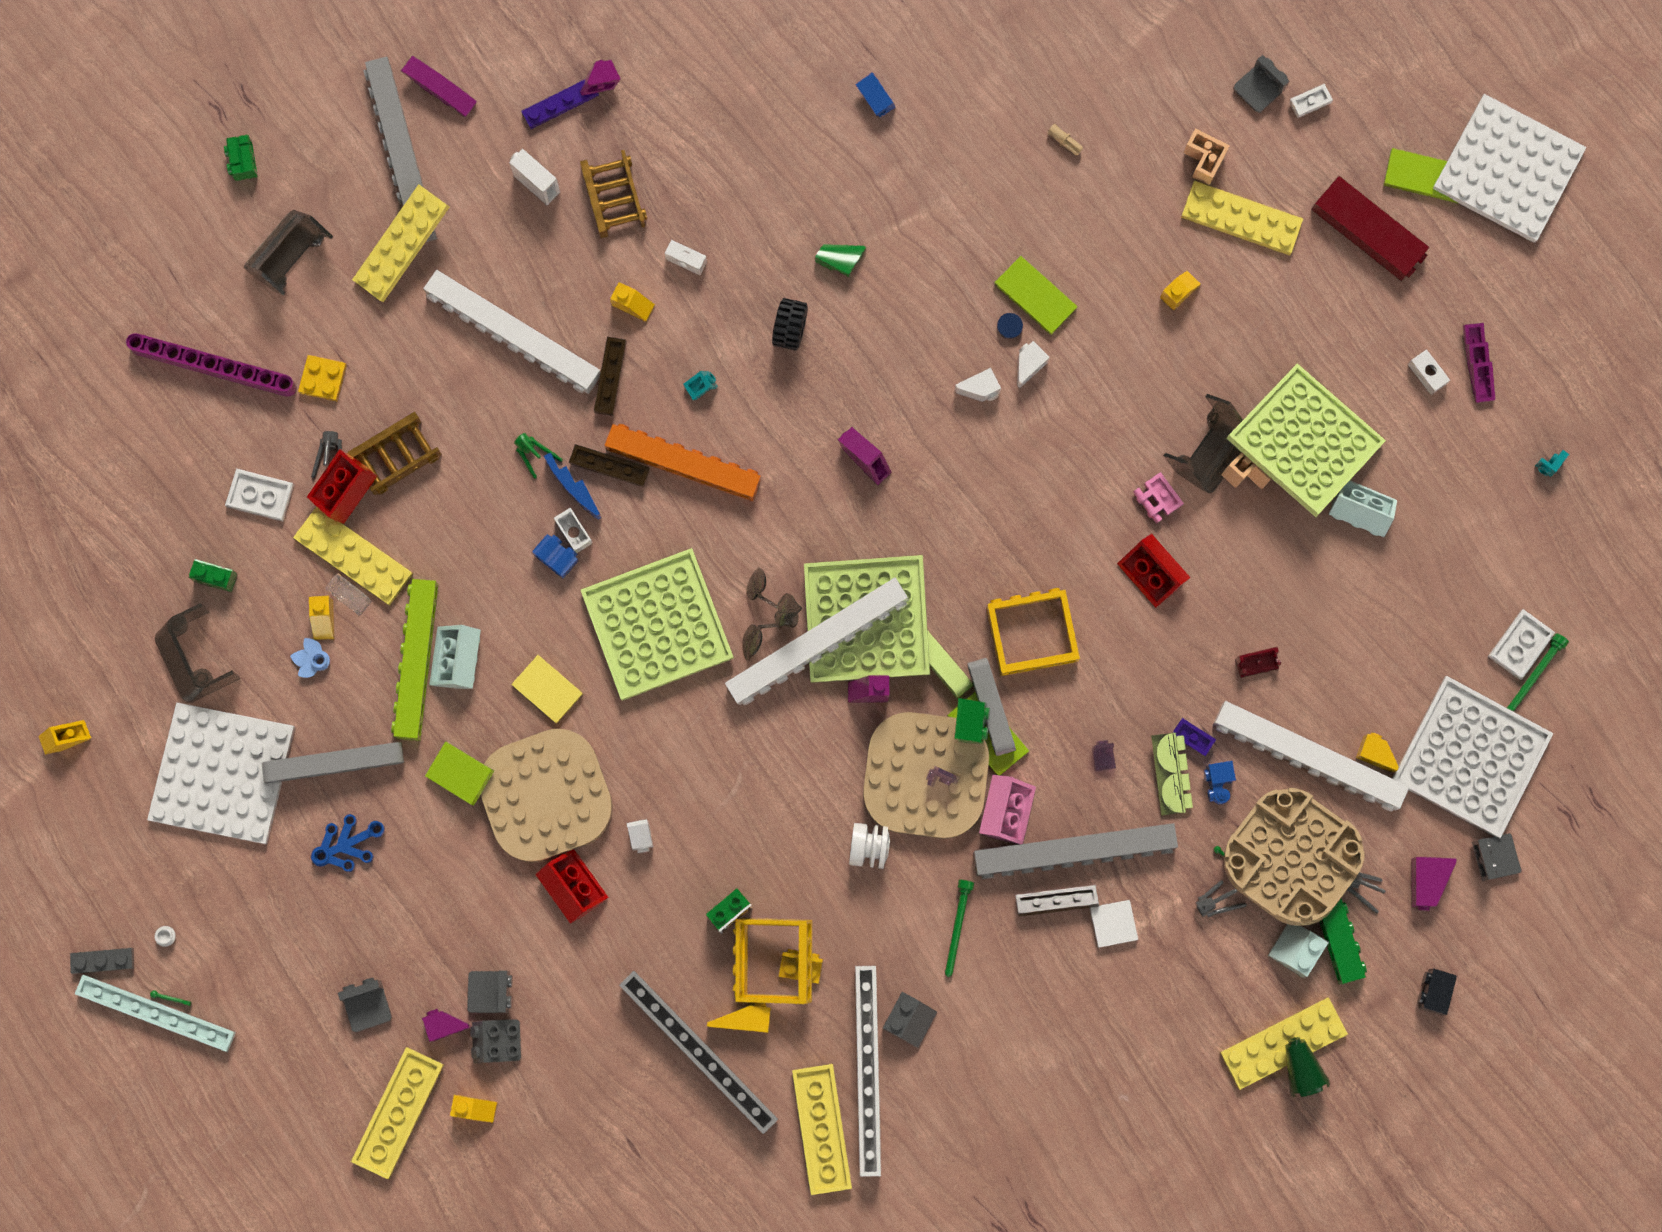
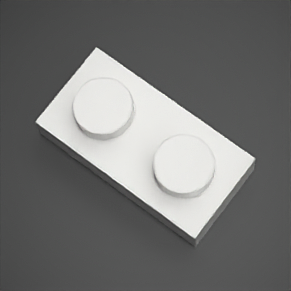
[1289,84,1333,118]

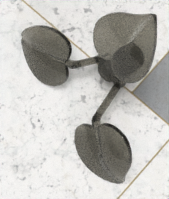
[742,567,802,661]

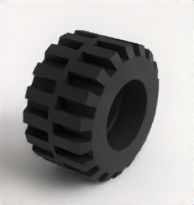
[772,298,808,351]

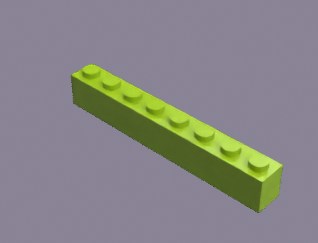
[391,579,439,741]

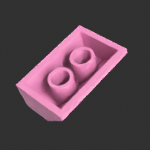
[979,775,1036,845]

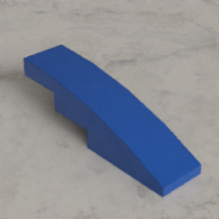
[544,452,601,520]

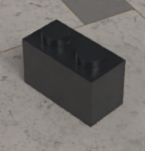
[1417,968,1457,1015]

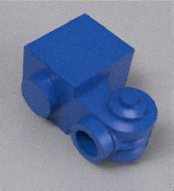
[1204,761,1236,804]

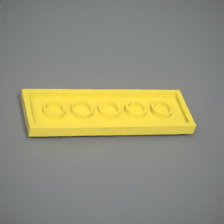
[1181,181,1303,255]
[352,184,450,302]
[293,506,413,606]
[1220,997,1348,1090]
[351,1047,444,1179]
[792,1064,852,1195]

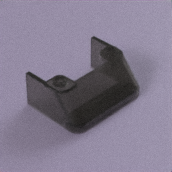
[244,210,334,295]
[1163,394,1243,493]
[155,603,241,702]

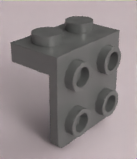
[1233,54,1289,113]
[467,971,513,1013]
[338,978,392,1032]
[470,1019,521,1064]

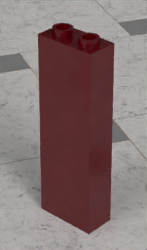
[1311,176,1430,281]

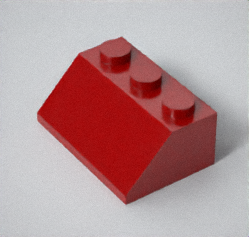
[307,449,377,524]
[1117,533,1191,608]
[535,849,609,924]

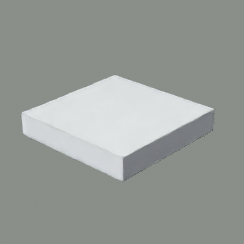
[1090,900,1138,948]

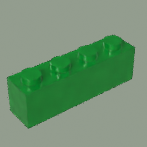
[1319,898,1367,985]

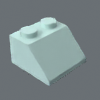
[1268,924,1328,978]

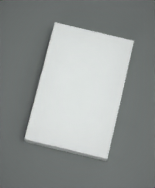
[225,469,294,522]
[1488,609,1555,680]

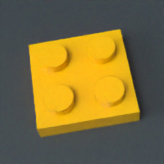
[298,355,347,402]

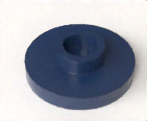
[997,313,1023,339]

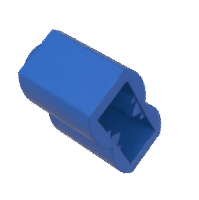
[532,534,578,579]

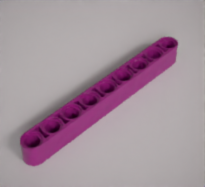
[126,333,297,397]

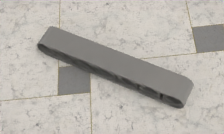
[261,742,404,783]

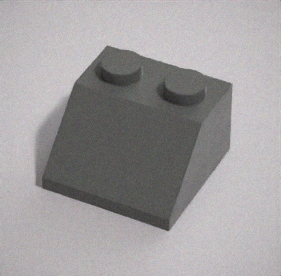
[882,992,937,1048]

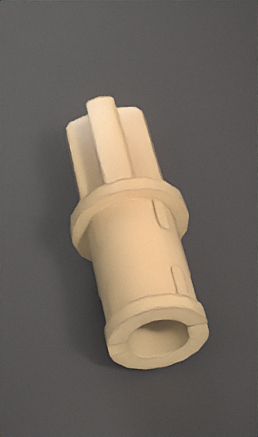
[1047,124,1083,155]

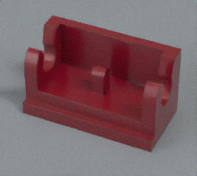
[1235,647,1281,678]

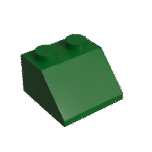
[954,698,990,744]

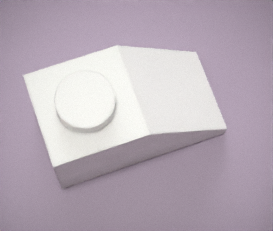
[1017,341,1050,388]
[955,368,1001,402]
[627,819,653,853]

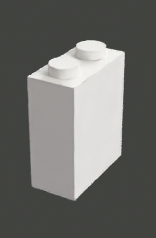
[509,149,560,205]

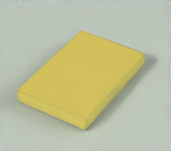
[511,655,583,724]

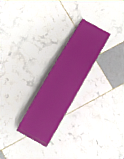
[401,56,477,117]
[1462,322,1496,403]

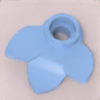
[290,638,330,678]

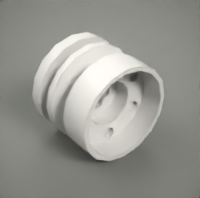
[849,823,890,869]

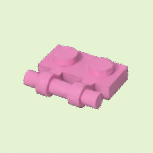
[1133,472,1184,524]

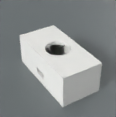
[665,240,707,275]
[1408,349,1450,395]
[554,508,593,553]

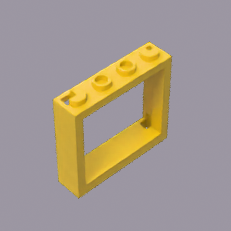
[986,588,1080,676]
[733,918,812,1004]

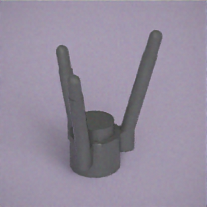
[311,431,342,478]
[1347,872,1386,914]
[1195,880,1247,918]

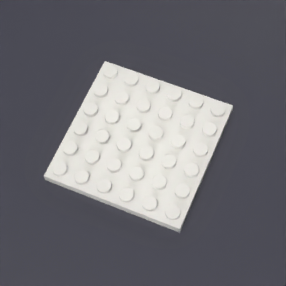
[1433,94,1586,243]
[1392,676,1554,838]
[147,702,295,844]

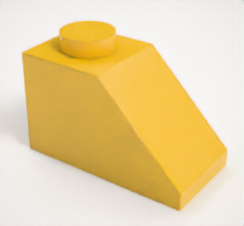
[1160,271,1201,311]
[610,282,655,322]
[309,596,334,640]
[38,720,91,755]
[1356,732,1399,773]
[450,1095,497,1123]

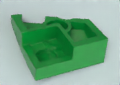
[815,244,866,277]

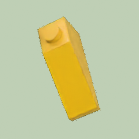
[707,1002,771,1033]

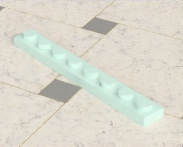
[75,975,236,1052]

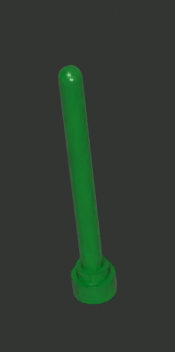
[1507,633,1569,712]
[945,879,975,977]

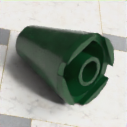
[1285,1037,1331,1097]

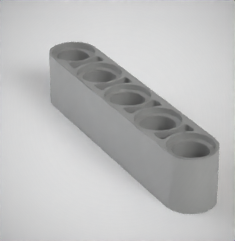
[967,658,1016,756]

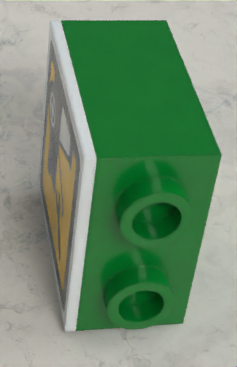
[706,888,752,934]

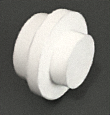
[155,926,176,947]

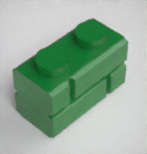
[224,135,258,181]
[189,559,237,592]

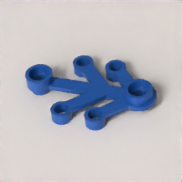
[311,814,385,872]

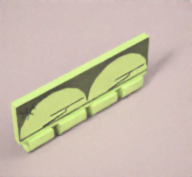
[1151,733,1193,815]

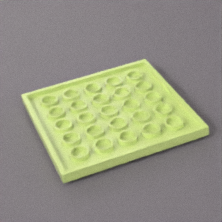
[1226,364,1386,517]
[581,548,734,701]
[804,555,930,683]

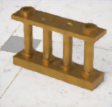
[580,150,648,239]
[347,411,442,496]

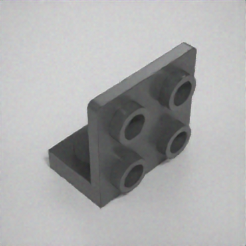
[1472,833,1522,881]

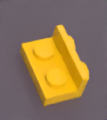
[778,949,823,984]

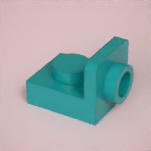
[683,371,718,400]
[1535,450,1569,477]

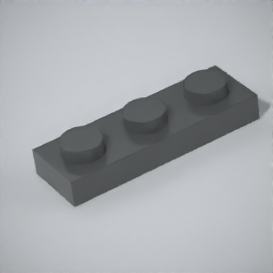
[70,948,134,974]

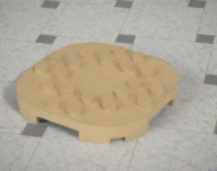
[863,712,989,839]
[481,729,613,862]
[1224,788,1365,926]

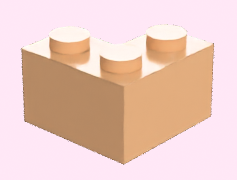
[1184,128,1230,186]
[1221,453,1272,489]

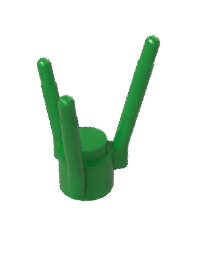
[514,433,563,479]

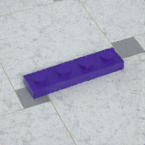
[522,79,599,129]

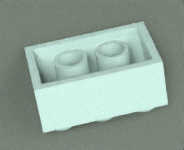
[1329,480,1397,537]
[429,625,481,689]

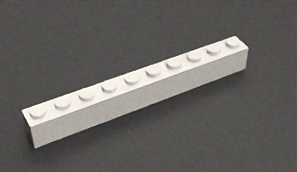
[424,270,601,394]
[725,578,909,706]
[1213,701,1409,812]
[855,966,881,1176]

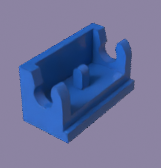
[855,72,896,117]

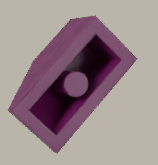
[580,60,621,95]
[422,1009,471,1042]

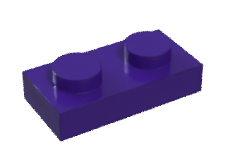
[1172,718,1216,756]

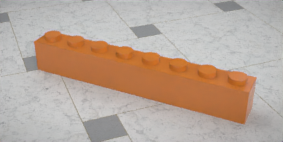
[604,424,761,502]

